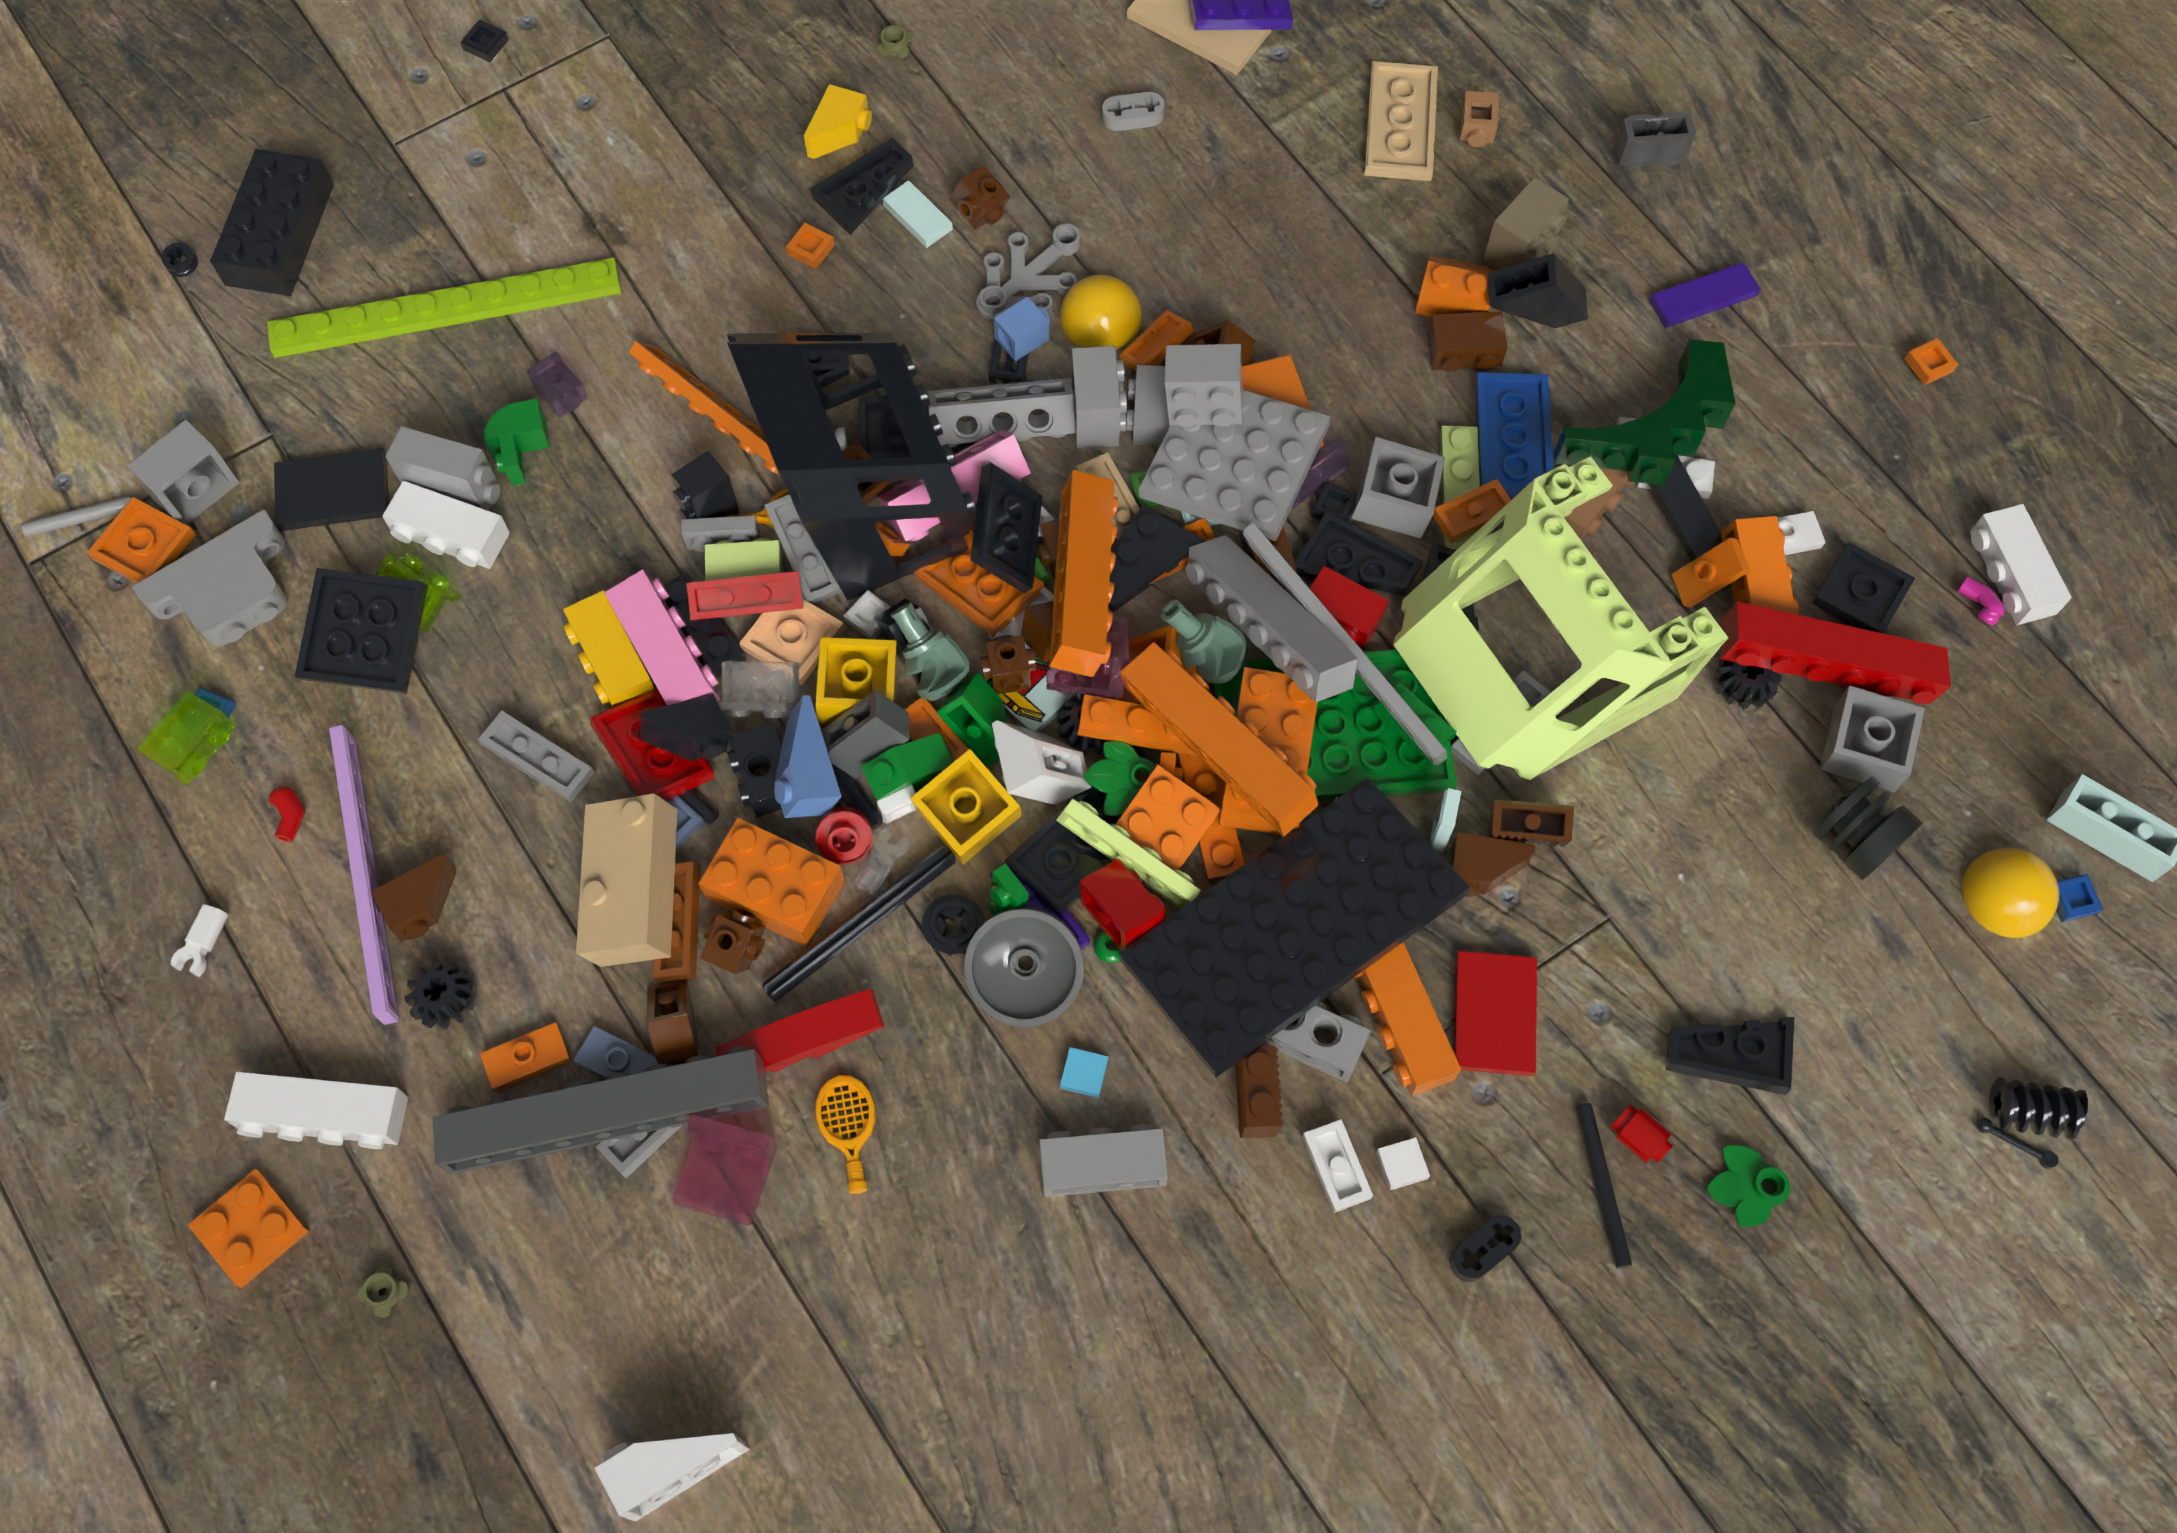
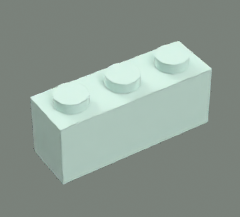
[2047,774,2177,882]

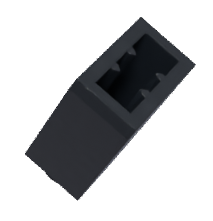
[1487,253,1588,329]

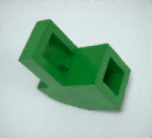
[484,399,550,486]

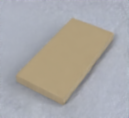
[1127,0,1271,75]
[1364,61,1438,181]

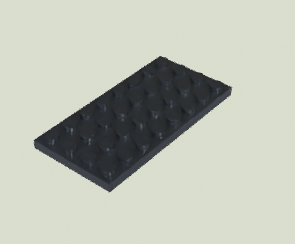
[1118,778,1470,1078]

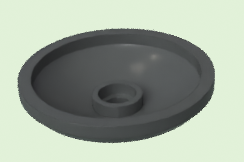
[964,908,1084,1027]

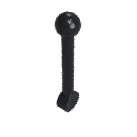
[1976,1117,2059,1169]

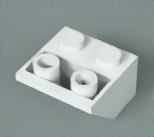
[992,720,1091,805]

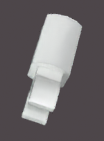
[171,904,229,977]

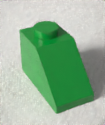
[936,672,1008,767]
[861,733,955,801]

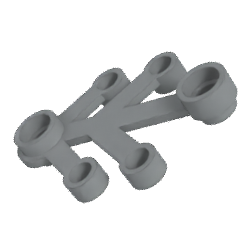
[976,224,1080,319]

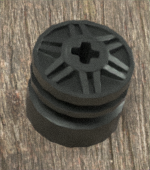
[1813,776,1923,881]

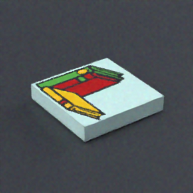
[985,644,1086,732]

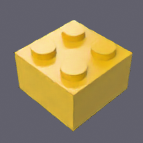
[816,637,897,726]
[910,749,1022,865]

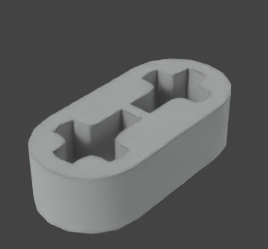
[1102,92,1165,131]

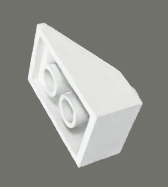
[594,1433,750,1522]

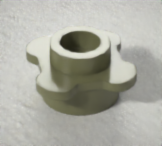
[877,25,912,58]
[357,1266,409,1318]

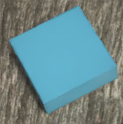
[1060,1047,1109,1098]

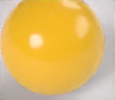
[1059,274,1142,350]
[1962,847,2059,938]

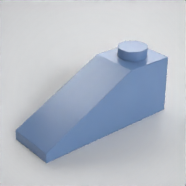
[774,695,842,818]

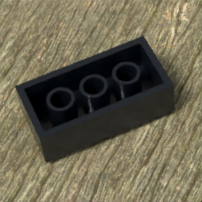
[210,149,334,296]

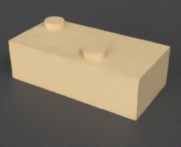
[576,794,677,967]

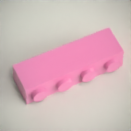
[877,430,1031,541]
[604,569,721,705]

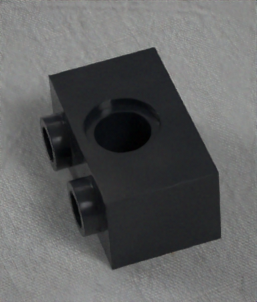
[727,722,782,818]

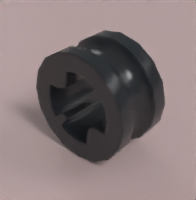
[161,243,198,277]

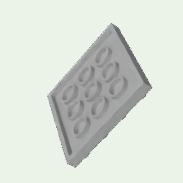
[1139,390,1330,541]

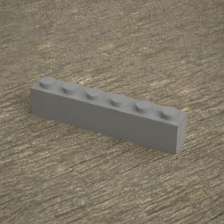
[1186,535,1358,703]

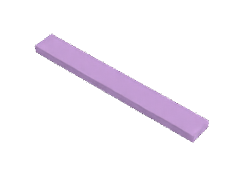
[329,725,399,1025]

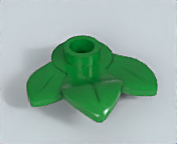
[1083,741,1156,817]
[1706,1145,1790,1227]

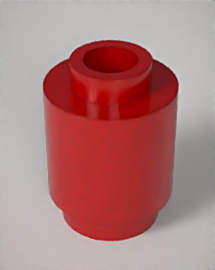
[1610,1103,1674,1164]

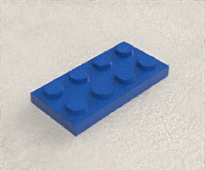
[1475,372,1554,500]

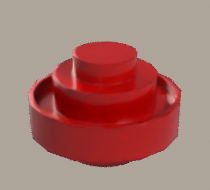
[815,807,873,865]

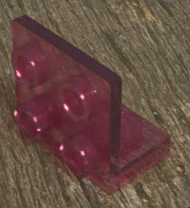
[1046,617,1129,698]
[672,1114,777,1225]

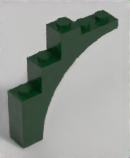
[1554,339,1736,485]

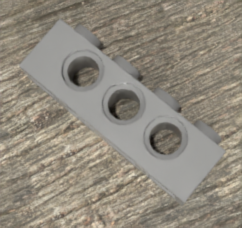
[928,378,1076,448]
[1262,1002,1371,1083]

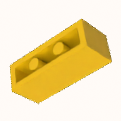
[562,590,655,708]

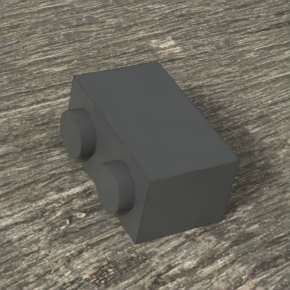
[822,690,909,779]

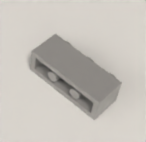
[1040,1124,1168,1197]

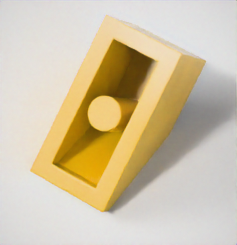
[804,84,872,159]

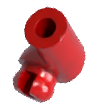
[269,786,306,843]

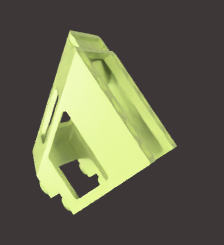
[1393,456,1728,780]

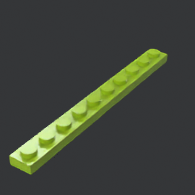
[267,257,622,358]

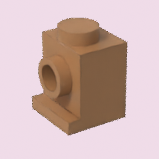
[1460,91,1499,147]

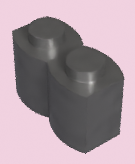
[1615,112,1695,168]

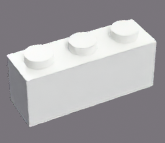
[382,481,510,569]
[1969,504,2072,626]

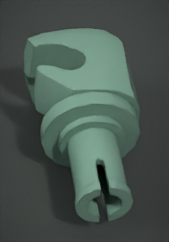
[1161,600,1246,684]
[891,602,970,701]

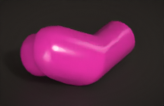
[1957,576,2005,625]

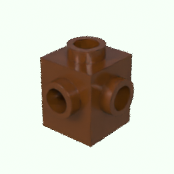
[949,165,1011,230]
[980,635,1037,694]
[700,908,766,974]

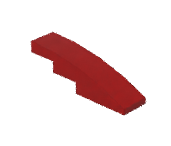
[715,989,885,1072]

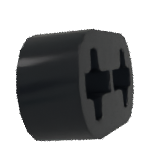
[1450,1215,1522,1282]

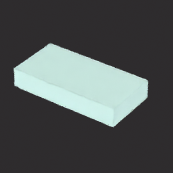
[883,180,953,248]
[1429,788,1461,854]

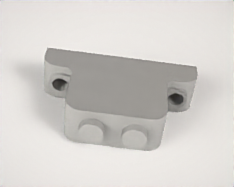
[132,509,288,647]

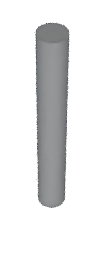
[21,495,133,537]

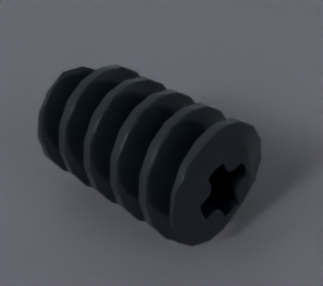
[1989,1077,2088,1140]

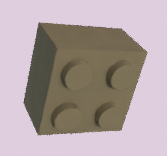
[1483,177,1569,270]

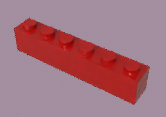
[1720,601,1951,704]

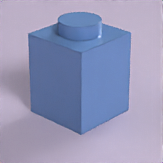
[994,296,1050,362]

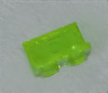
[375,553,461,631]
[136,690,235,785]

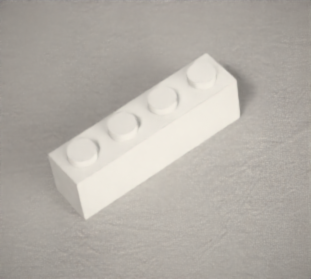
[224,1072,409,1149]

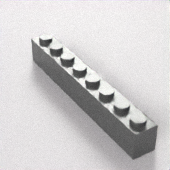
[432,1047,769,1175]

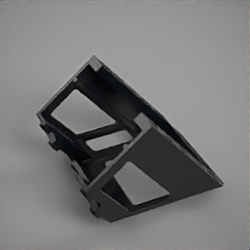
[727,333,976,601]

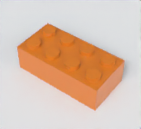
[1220,667,1317,835]

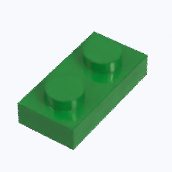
[1372,682,1457,762]
[988,863,1029,916]

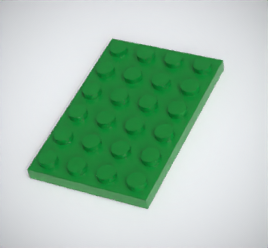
[1213,650,1457,801]

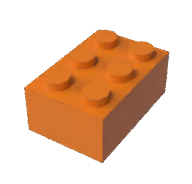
[698,817,845,948]

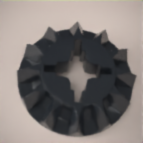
[922,894,985,956]

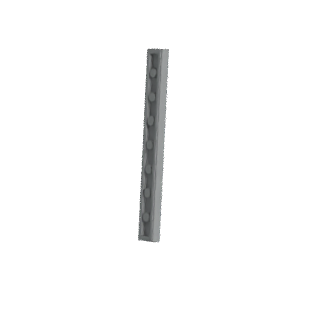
[1243,522,1448,766]

